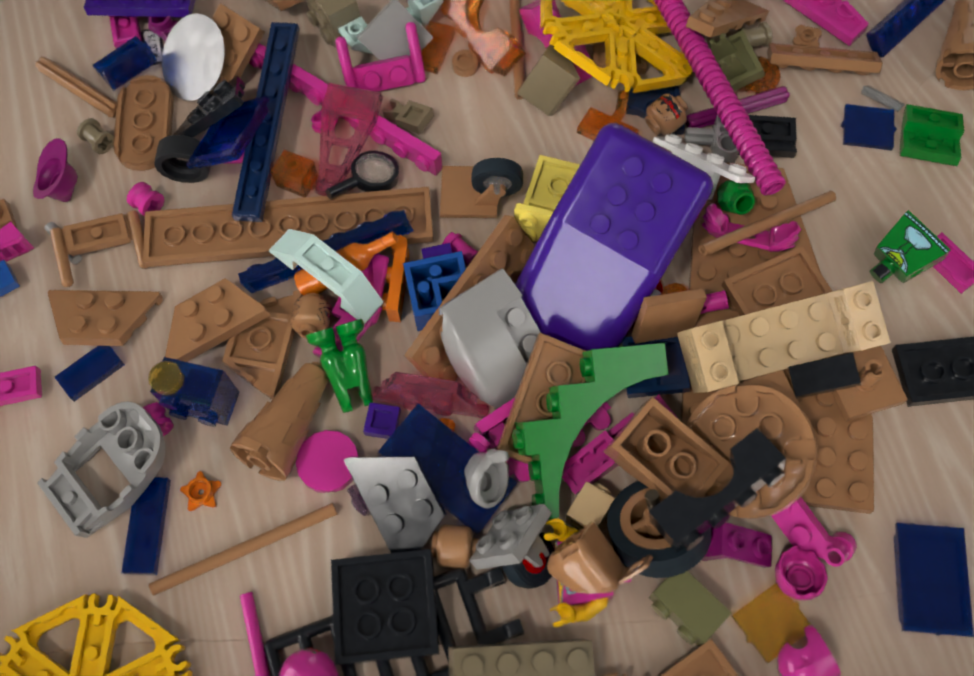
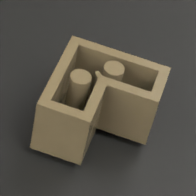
[306,0,360,50]

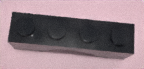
[649,428,786,553]

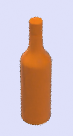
[294,231,398,296]

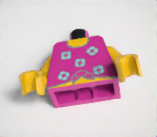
[544,518,632,628]

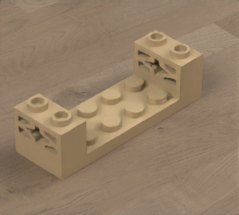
[677,281,891,393]

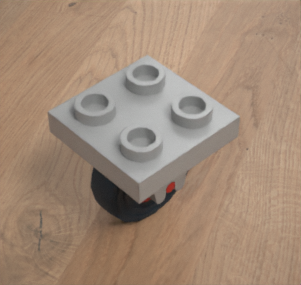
[469,504,554,589]

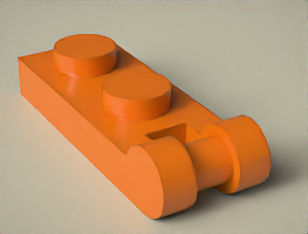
[382,235,410,322]

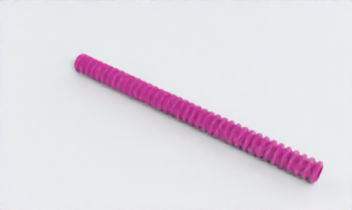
[654,0,786,195]

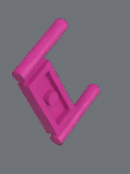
[335,22,426,97]

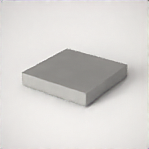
[357,0,433,60]

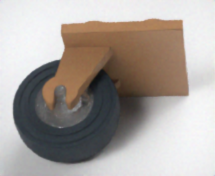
[440,158,523,218]

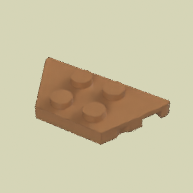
[164,278,271,370]
[48,290,163,346]
[222,290,303,400]

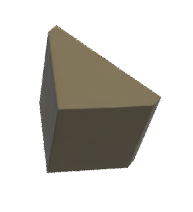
[517,44,580,116]

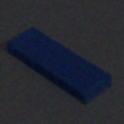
[121,477,171,575]

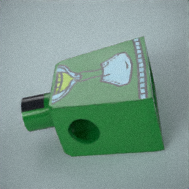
[870,210,951,284]

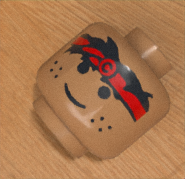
[645,94,688,136]

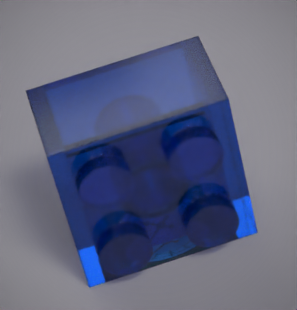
[150,357,240,427]

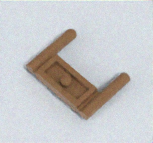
[50,211,149,287]

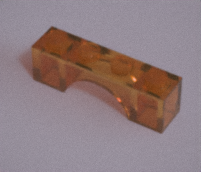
[441,0,526,76]

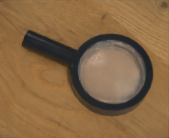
[325,151,399,200]

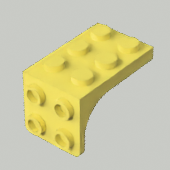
[514,155,580,242]

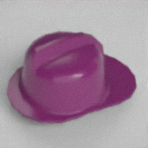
[33,138,78,202]

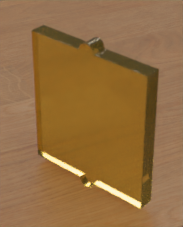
[731,583,811,664]

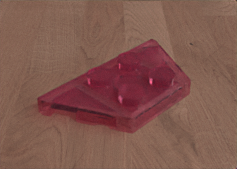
[373,372,489,418]

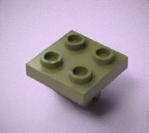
[709,30,765,91]

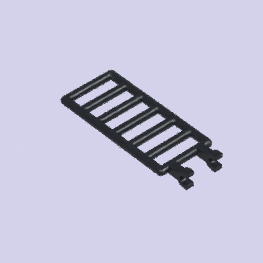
[264,567,524,676]

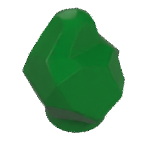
[717,180,755,215]

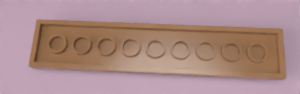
[143,187,434,267]

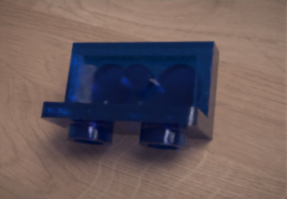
[92,36,157,91]

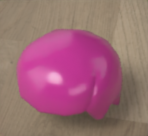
[775,546,828,601]

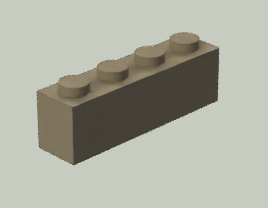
[448,639,595,676]

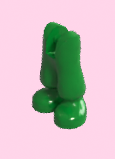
[306,319,374,413]

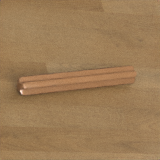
[35,57,118,118]

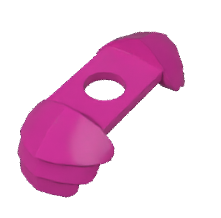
[702,203,801,252]

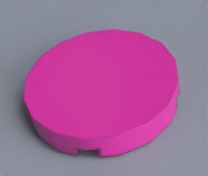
[296,430,359,493]

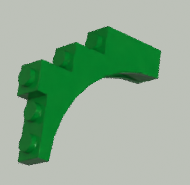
[512,343,668,520]

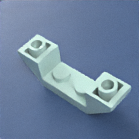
[338,0,443,54]
[269,229,383,325]

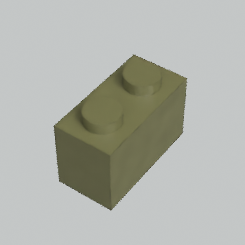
[649,571,732,646]

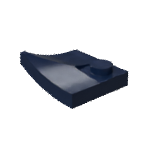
[622,337,690,398]

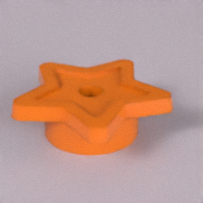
[180,471,221,511]

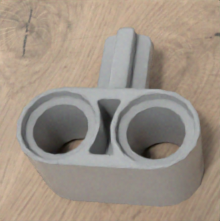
[684,115,739,163]

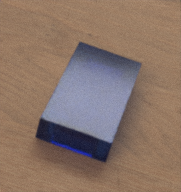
[55,346,125,402]

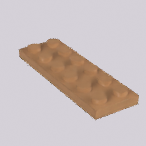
[404,215,535,394]

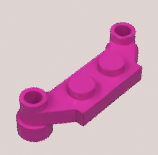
[771,497,857,567]

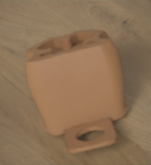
[547,521,653,594]

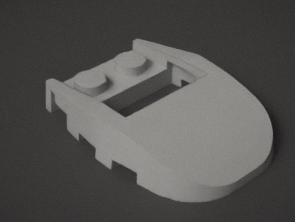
[37,402,165,538]

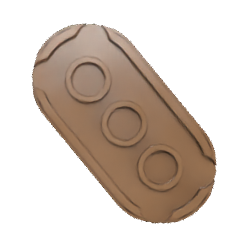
[113,75,174,171]

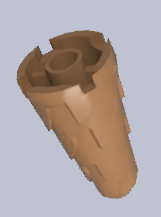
[936,0,974,90]
[230,361,328,481]

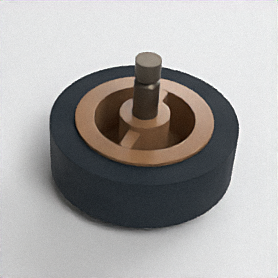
[607,481,712,578]

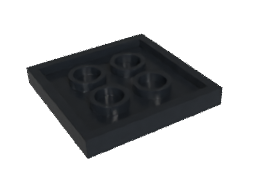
[331,549,440,666]

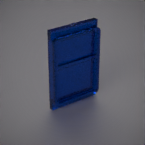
[186,96,269,169]
[893,523,974,638]

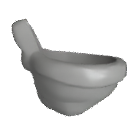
[464,449,509,509]

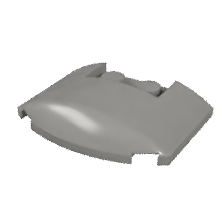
[439,268,541,410]

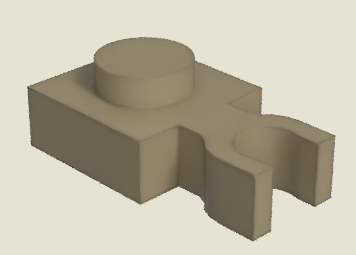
[382,98,434,134]

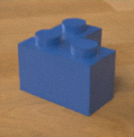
[403,251,466,331]

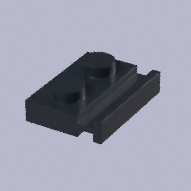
[738,115,797,158]

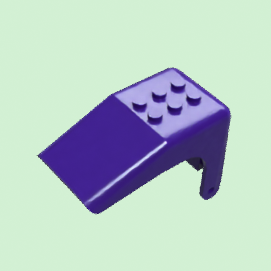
[515,123,713,351]

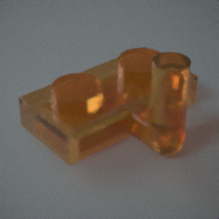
[421,20,455,74]
[577,90,639,141]

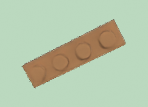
[767,43,883,75]

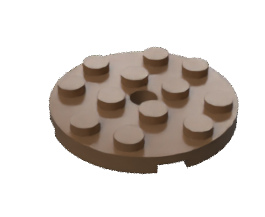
[686,384,818,519]

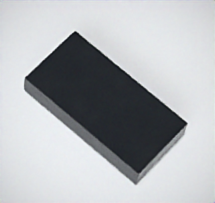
[788,353,861,399]

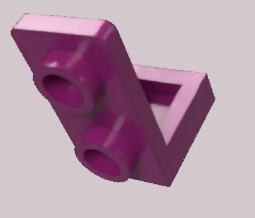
[702,522,772,568]

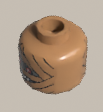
[290,293,332,339]

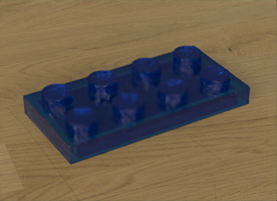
[377,404,518,534]

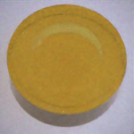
[148,361,184,395]

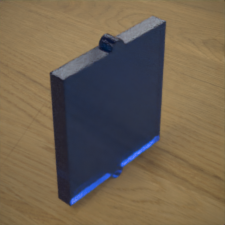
[841,104,897,151]

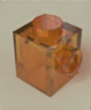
[270,149,319,198]

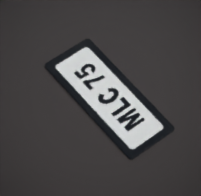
[141,29,164,67]

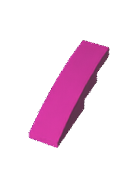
[562,394,679,495]

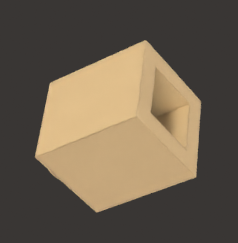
[565,481,615,530]

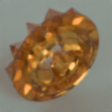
[744,56,781,94]

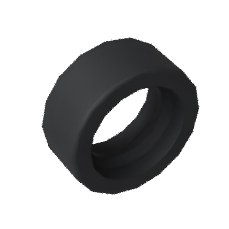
[154,135,212,183]

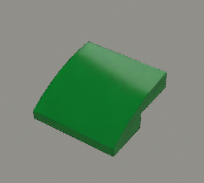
[900,104,964,166]

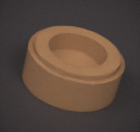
[452,49,479,77]

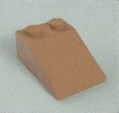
[603,397,729,499]

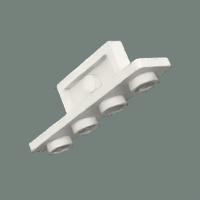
[653,134,756,200]

